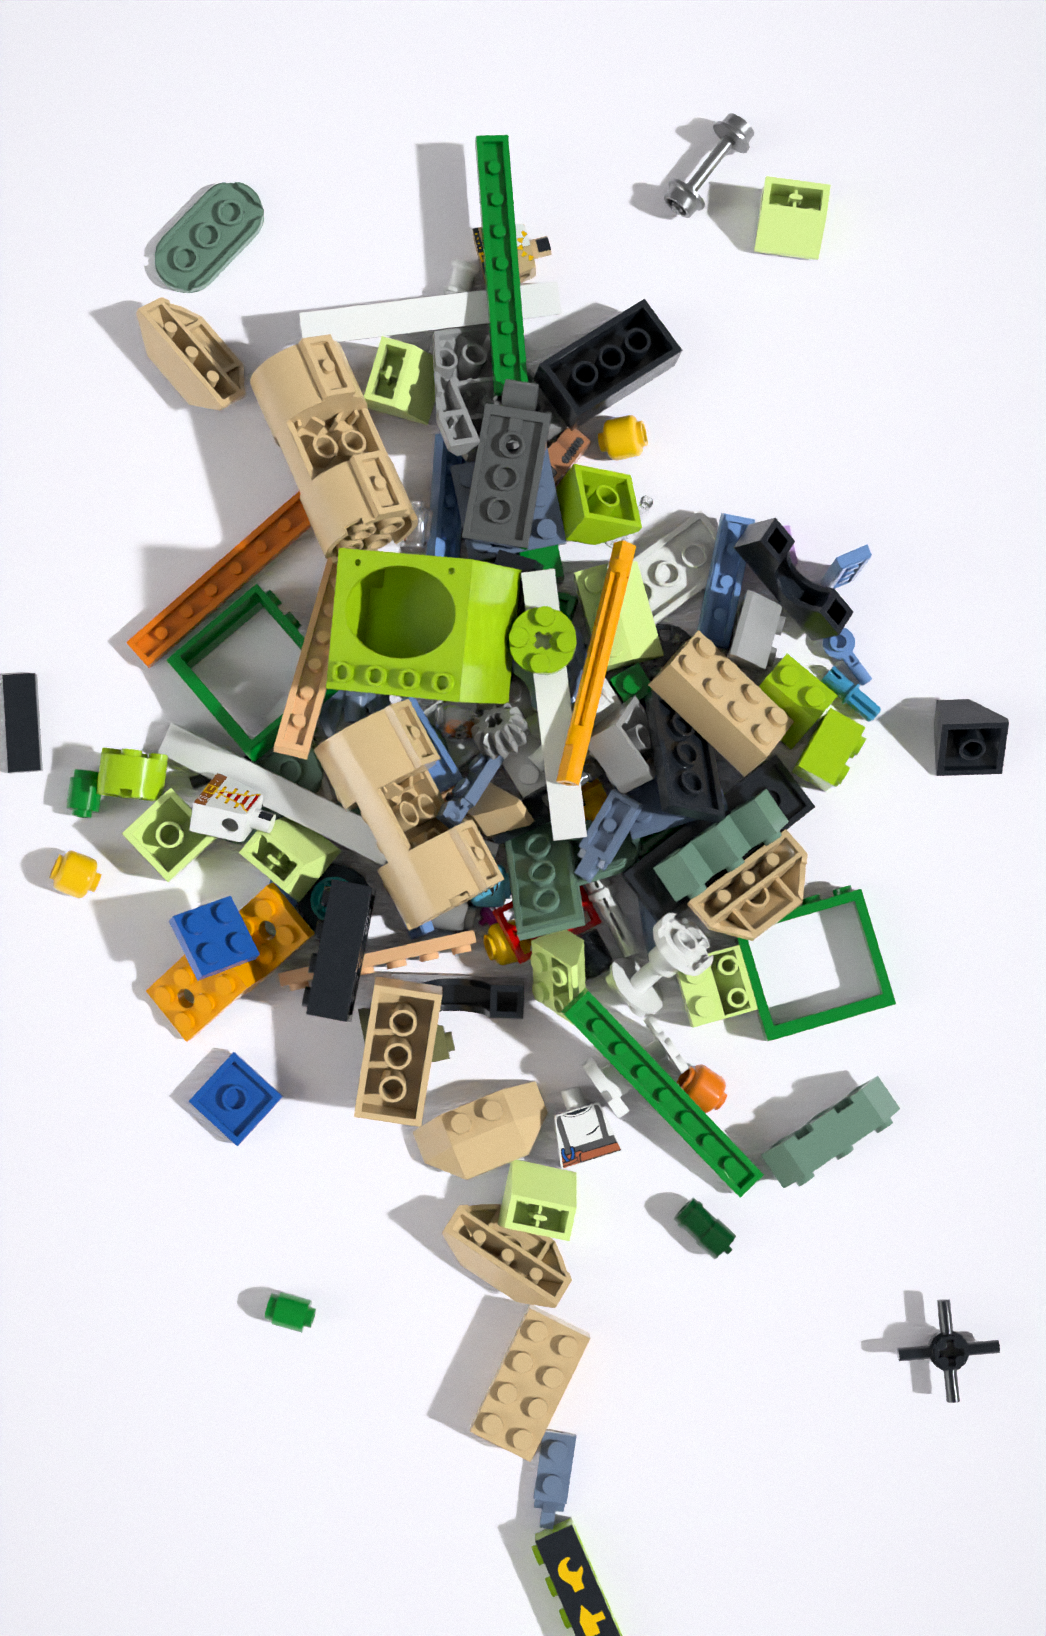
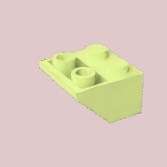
[754,176,831,260]
[364,336,436,425]
[239,816,341,902]
[530,930,586,1025]
[676,945,758,1028]
[497,1160,577,1241]

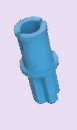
[821,666,881,722]

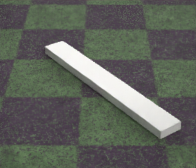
[299,281,562,342]
[521,569,587,841]
[157,723,388,865]

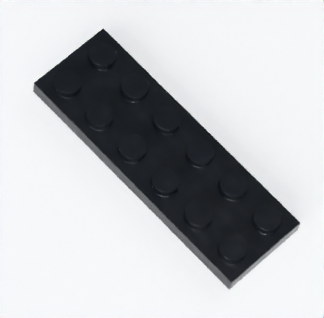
[621,754,815,922]

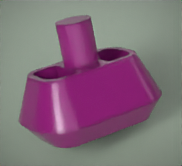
[478,907,498,927]

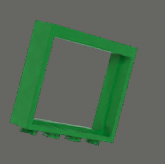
[166,583,339,762]
[734,885,896,1042]

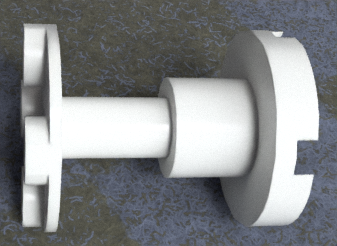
[606,913,713,1017]
[580,1014,689,1119]

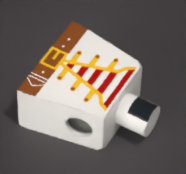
[189,773,276,842]

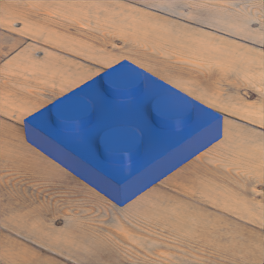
[169,895,260,981]
[188,1052,284,1147]

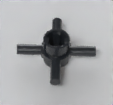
[897,1299,1000,1403]

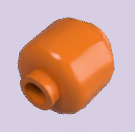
[676,1064,727,1114]

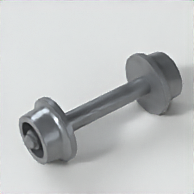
[664,113,754,219]

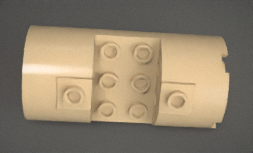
[250,334,418,564]
[314,699,504,931]

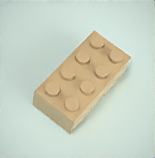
[648,630,794,777]
[354,976,442,1127]
[470,1304,591,1462]

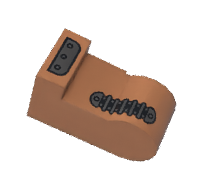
[548,428,592,488]

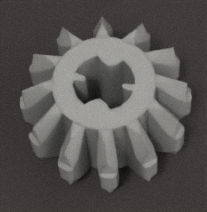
[471,703,530,760]

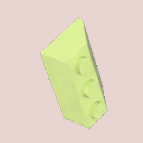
[574,561,664,672]

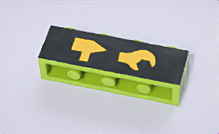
[531,1517,623,1636]

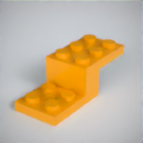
[146,882,315,1042]

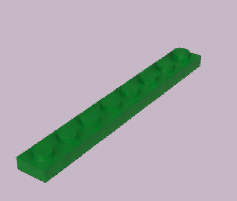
[475,134,528,396]
[561,988,764,1198]

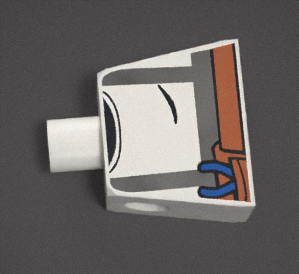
[554,1086,623,1170]

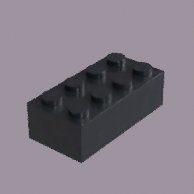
[533,298,683,431]
[302,879,377,1022]

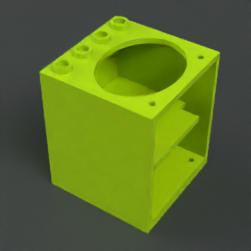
[326,548,521,704]

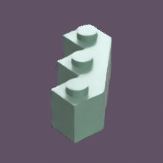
[653,789,789,902]
[761,1076,900,1189]

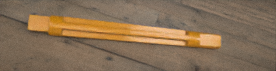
[556,540,636,786]

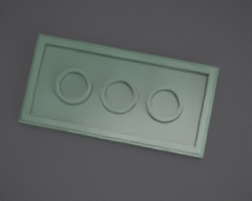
[504,821,586,941]

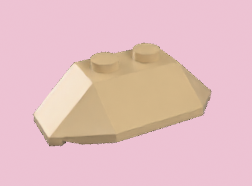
[136,297,246,411]
[687,829,808,941]
[413,1081,548,1180]
[442,1204,572,1308]

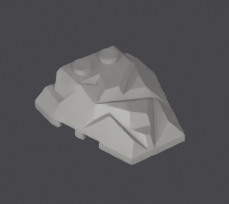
[432,324,568,462]

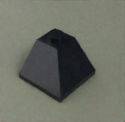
[934,699,1009,776]

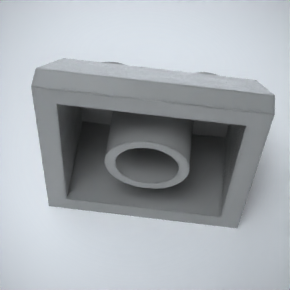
[726,590,786,674]
[588,696,656,794]

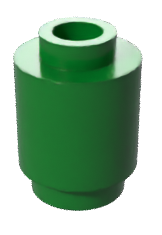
[66,769,101,818]
[264,1292,316,1333]

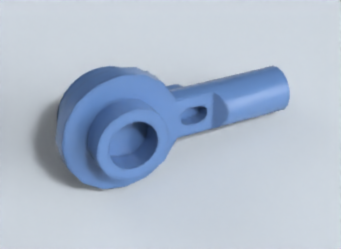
[822,628,872,686]

